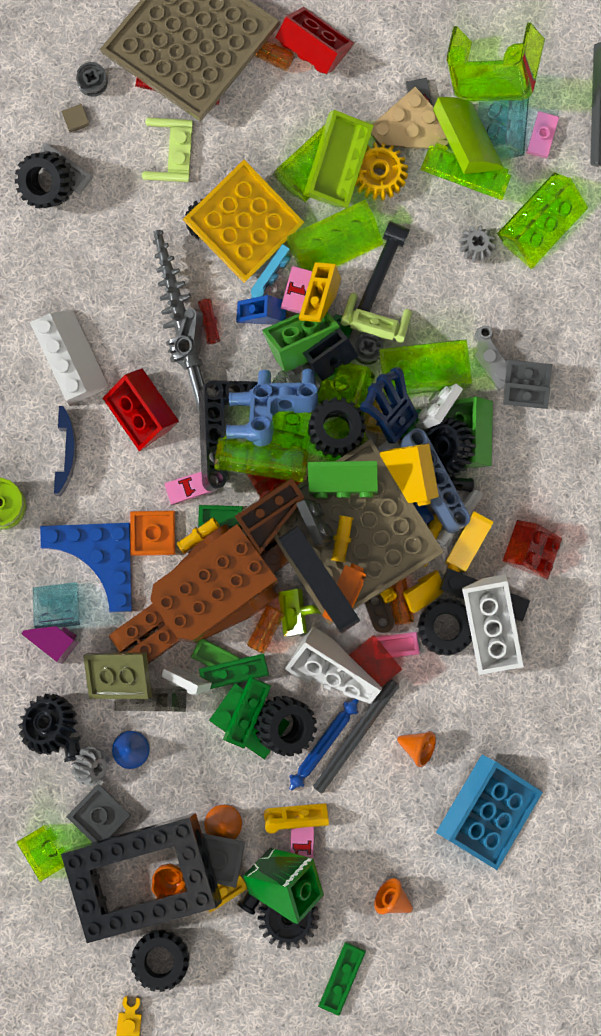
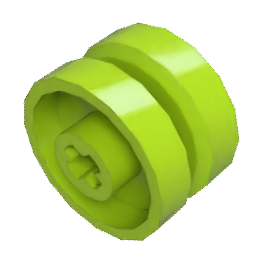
[0,478,27,530]

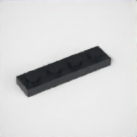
[439,568,530,621]

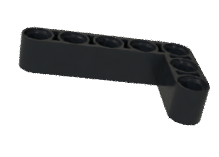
[198,380,258,492]
[278,526,361,634]

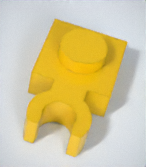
[116,996,142,1036]

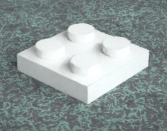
[415,383,463,430]

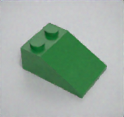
[209,684,290,760]

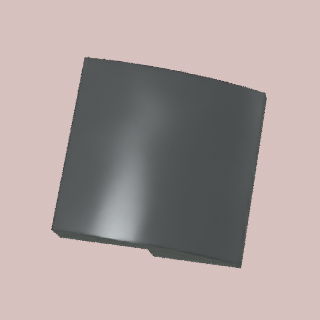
[503,359,552,409]

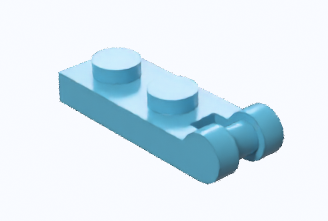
[251,244,291,298]

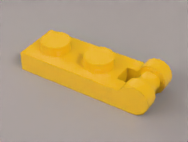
[263,803,329,834]

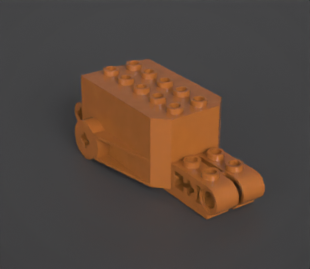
[108,524,289,664]

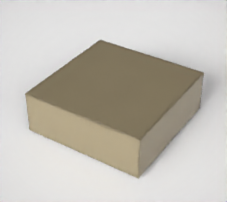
[61,104,90,133]

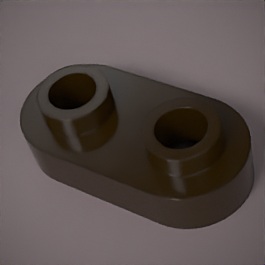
[364,594,394,633]

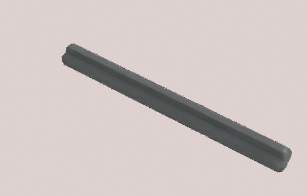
[590,42,601,167]
[313,679,399,793]

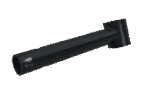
[357,221,410,312]

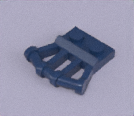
[360,367,419,444]

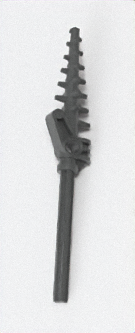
[153,230,230,483]

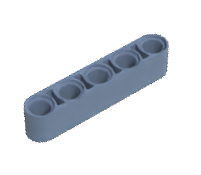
[400,428,470,534]

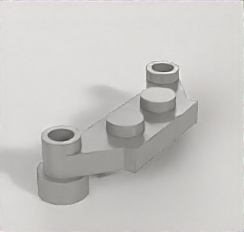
[473,326,507,391]

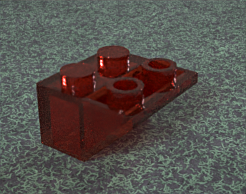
[503,520,562,580]

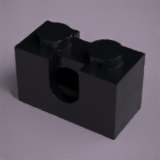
[303,328,358,382]

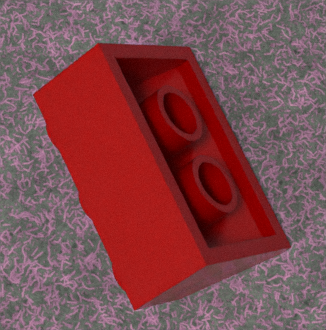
[275,6,354,75]
[102,368,179,451]

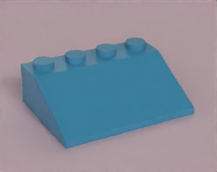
[436,755,543,870]

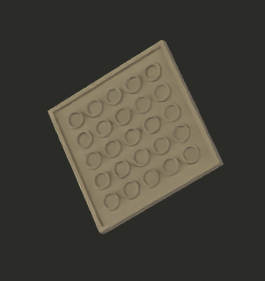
[100,0,280,122]
[273,439,444,625]

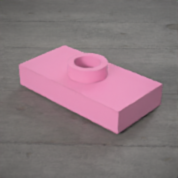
[526,111,559,159]

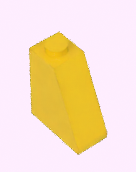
[380,443,439,506]
[444,511,493,573]

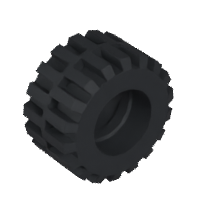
[14,151,75,209]
[308,397,366,458]
[417,598,472,656]
[254,695,317,757]
[130,930,190,992]

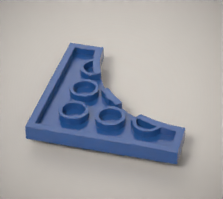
[40,523,132,612]

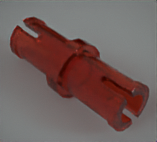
[198,298,221,344]

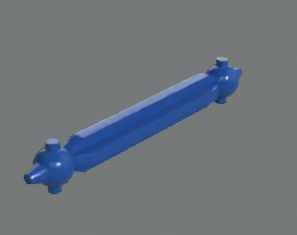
[289,699,358,791]

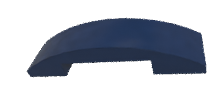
[54,406,77,497]

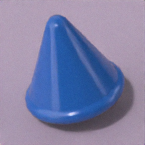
[112,731,150,769]

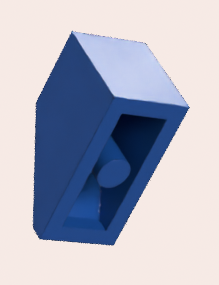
[236,295,286,325]

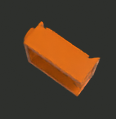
[322,563,367,622]

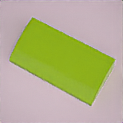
[433,97,504,174]
[303,109,374,208]

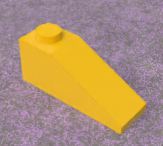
[299,262,341,322]

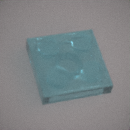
[33,582,80,629]

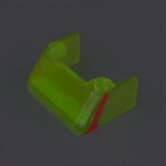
[446,22,545,101]

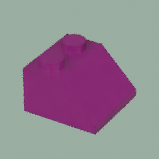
[21,626,78,664]

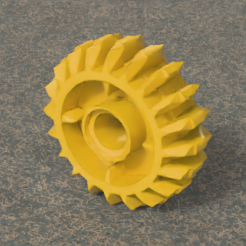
[355,142,408,201]

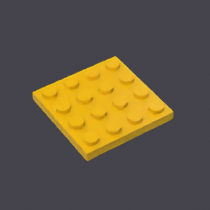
[182,159,305,283]

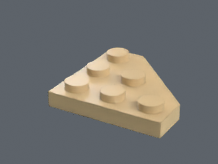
[371,87,449,150]

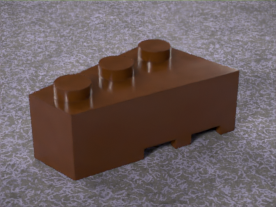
[234,478,305,554]

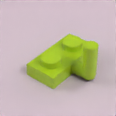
[278,589,321,636]

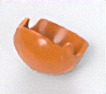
[151,863,186,897]

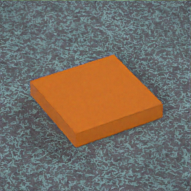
[130,511,175,556]

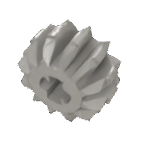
[459,225,496,263]
[71,746,110,786]

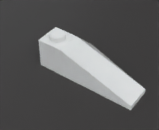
[285,627,382,704]

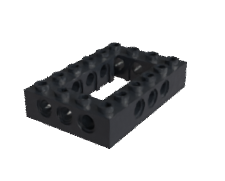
[61,813,222,943]

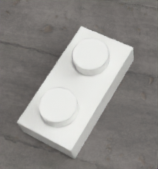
[162,666,212,695]

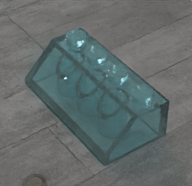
[478,64,530,159]

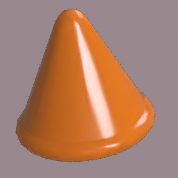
[397,731,436,767]
[204,804,242,839]
[374,878,413,915]

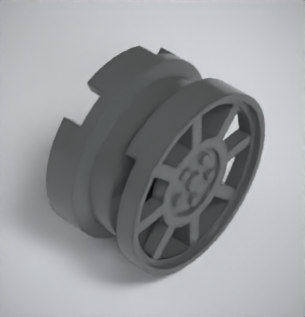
[76,62,108,97]
[353,332,383,365]

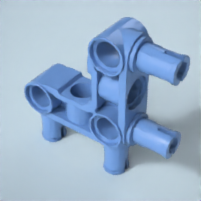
[226,369,319,447]

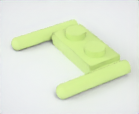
[142,117,193,182]
[341,293,412,342]

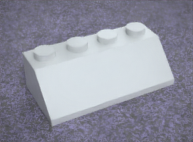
[30,310,109,406]
[462,574,524,675]

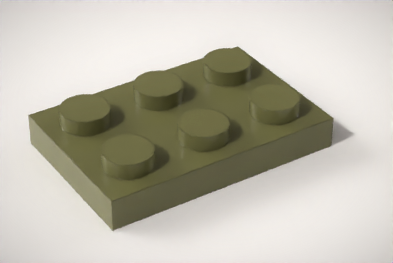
[83,652,152,699]

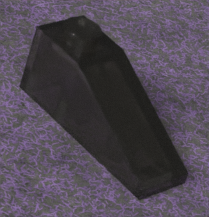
[114,688,187,712]

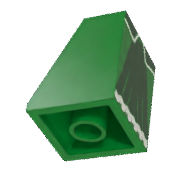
[243,848,324,924]

